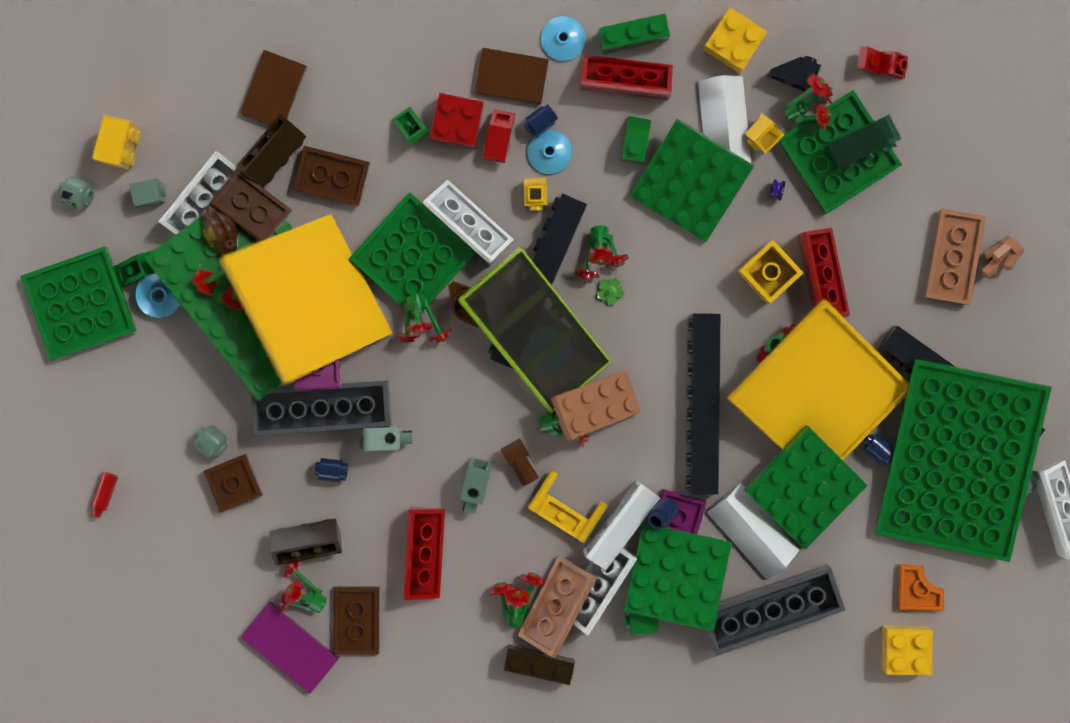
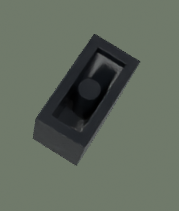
[767,56,821,92]

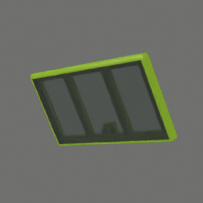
[458,247,612,413]

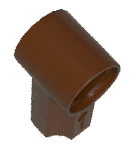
[500,438,540,486]

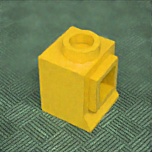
[745,113,785,154]
[524,178,547,211]

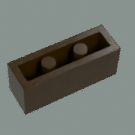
[237,114,307,187]
[269,518,342,566]
[504,644,575,685]

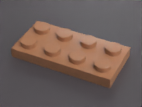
[924,209,986,305]
[551,370,641,441]
[517,556,597,658]

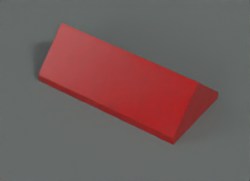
[580,55,673,100]
[797,228,850,317]
[403,507,445,601]

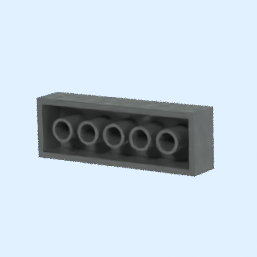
[251,380,392,436]
[707,564,846,655]

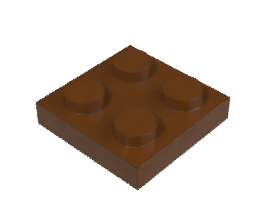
[203,454,263,513]

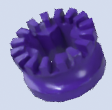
[769,179,785,201]

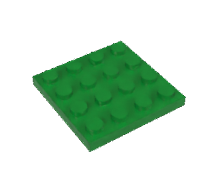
[778,89,902,215]
[630,119,754,242]
[349,192,476,318]
[20,246,137,361]
[744,425,868,550]
[624,523,732,632]

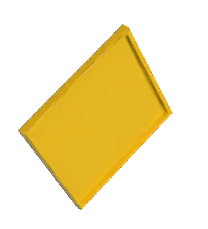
[220,214,393,385]
[728,299,909,460]

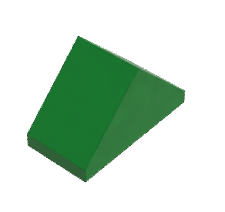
[392,107,430,148]

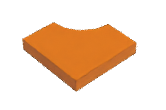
[897,564,944,612]

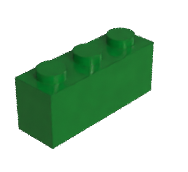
[598,13,670,54]

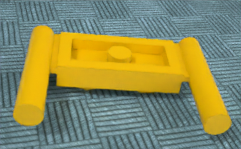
[527,470,608,543]

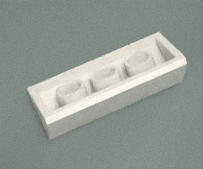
[698,75,751,163]
[158,151,246,234]
[423,180,514,266]
[1032,460,1070,559]
[583,480,660,570]
[707,483,799,579]
[573,548,637,636]

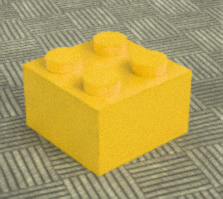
[703,7,768,74]
[92,115,142,170]
[737,240,803,304]
[882,625,933,675]

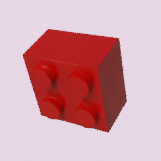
[430,93,484,149]

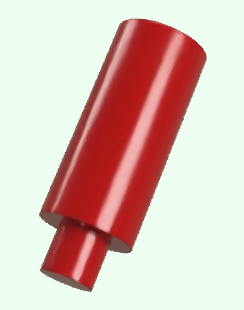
[91,472,118,518]

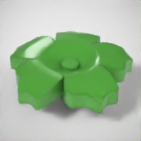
[597,278,624,305]

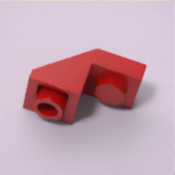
[857,46,908,79]
[483,109,516,163]

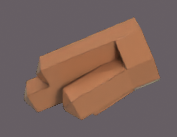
[982,236,1024,278]

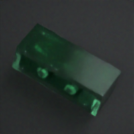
[824,114,901,171]

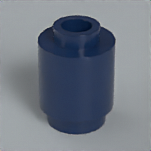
[524,104,558,137]
[861,433,894,466]
[314,458,348,483]
[648,498,679,530]

